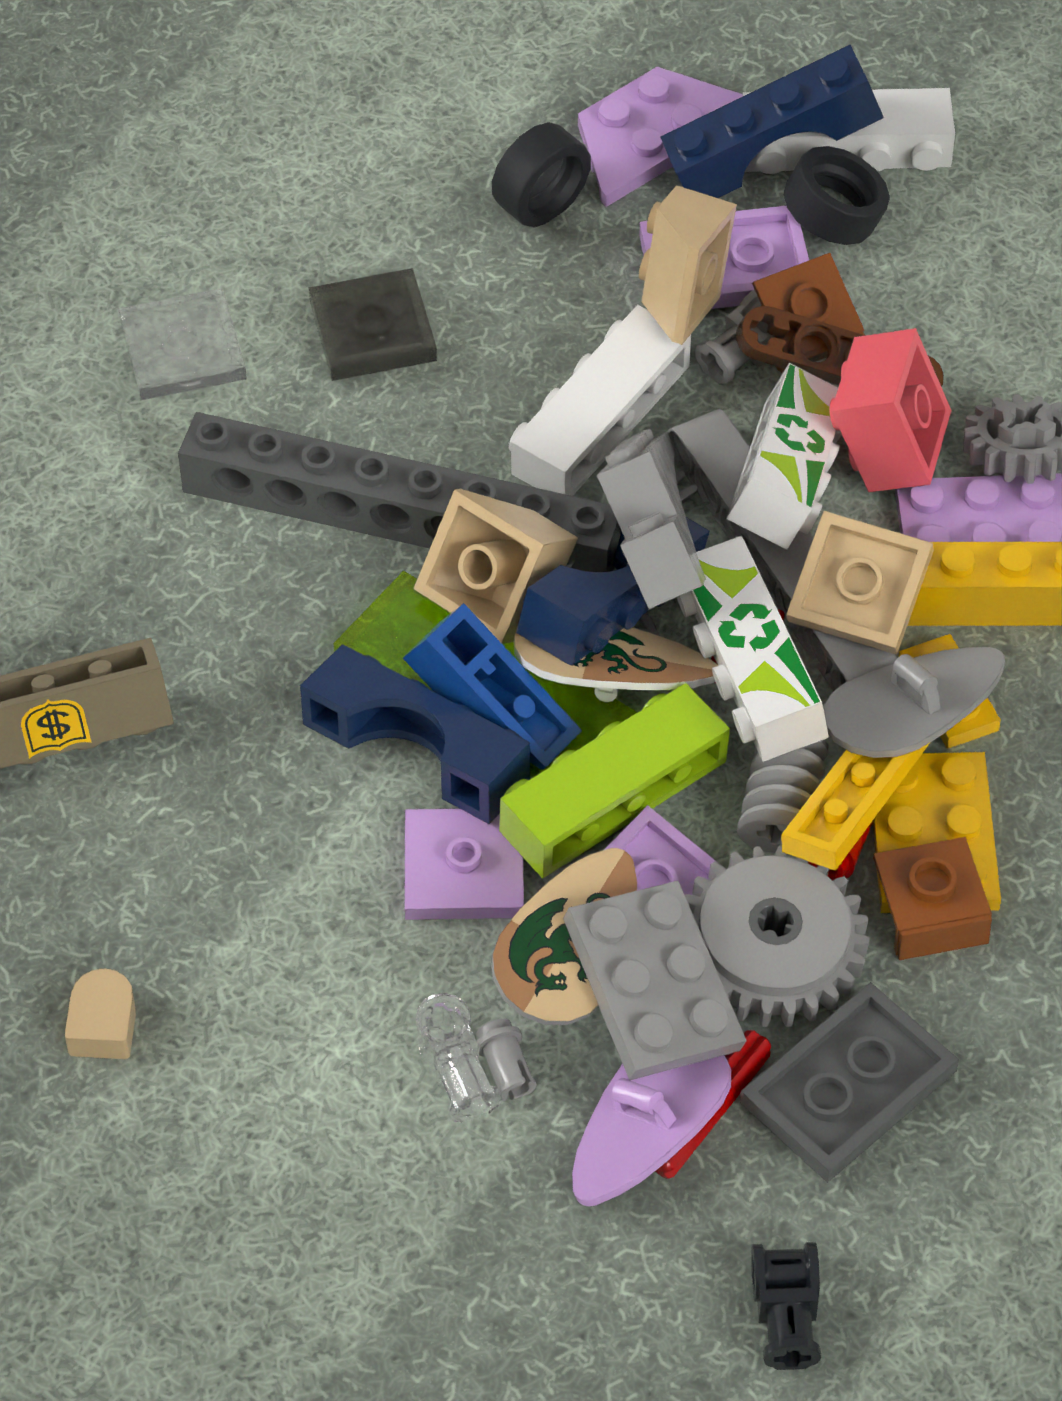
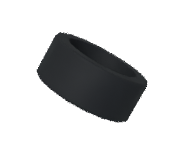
[492,122,591,228]
[783,146,890,245]

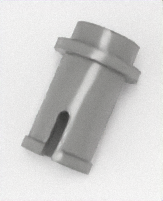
[475,1019,537,1101]

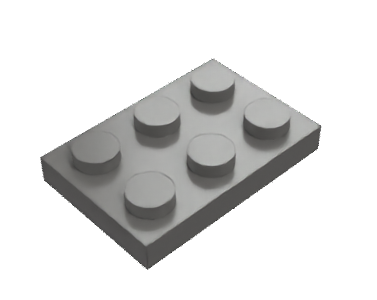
[563,881,747,1080]

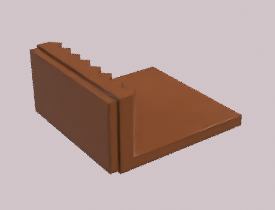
[752,253,865,374]
[873,837,992,960]

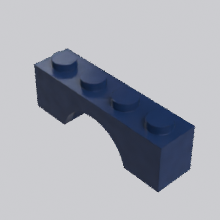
[660,45,884,198]
[516,516,710,666]
[300,644,530,824]

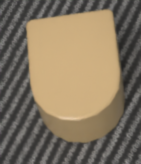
[65,968,136,1059]

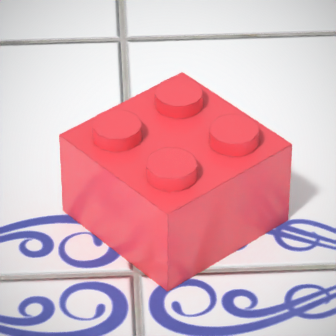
[830,328,952,492]

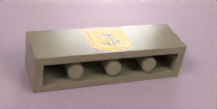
[0,637,174,769]

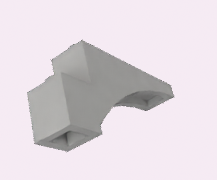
[597,429,706,609]

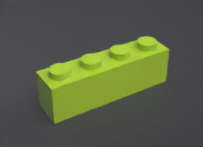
[499,683,730,879]

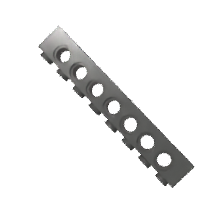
[178,412,621,572]

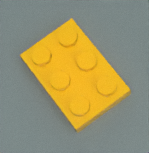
[873,752,1001,913]

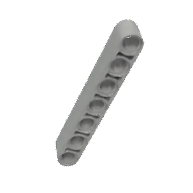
[667,409,897,691]

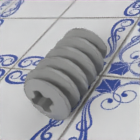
[737,739,829,853]

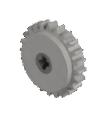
[685,846,870,1027]

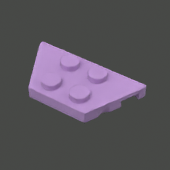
[578,67,743,207]

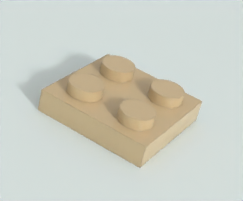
[786,511,934,655]

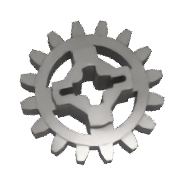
[963,394,1062,484]

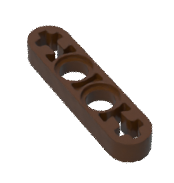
[736,306,944,387]

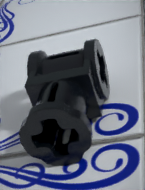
[751,1242,821,1370]

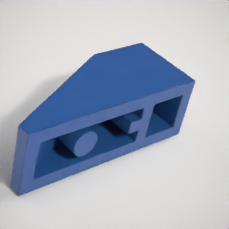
[403,603,582,770]

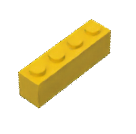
[907,542,1062,626]

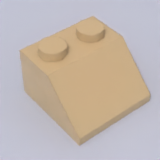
[639,185,737,345]
[414,489,578,644]

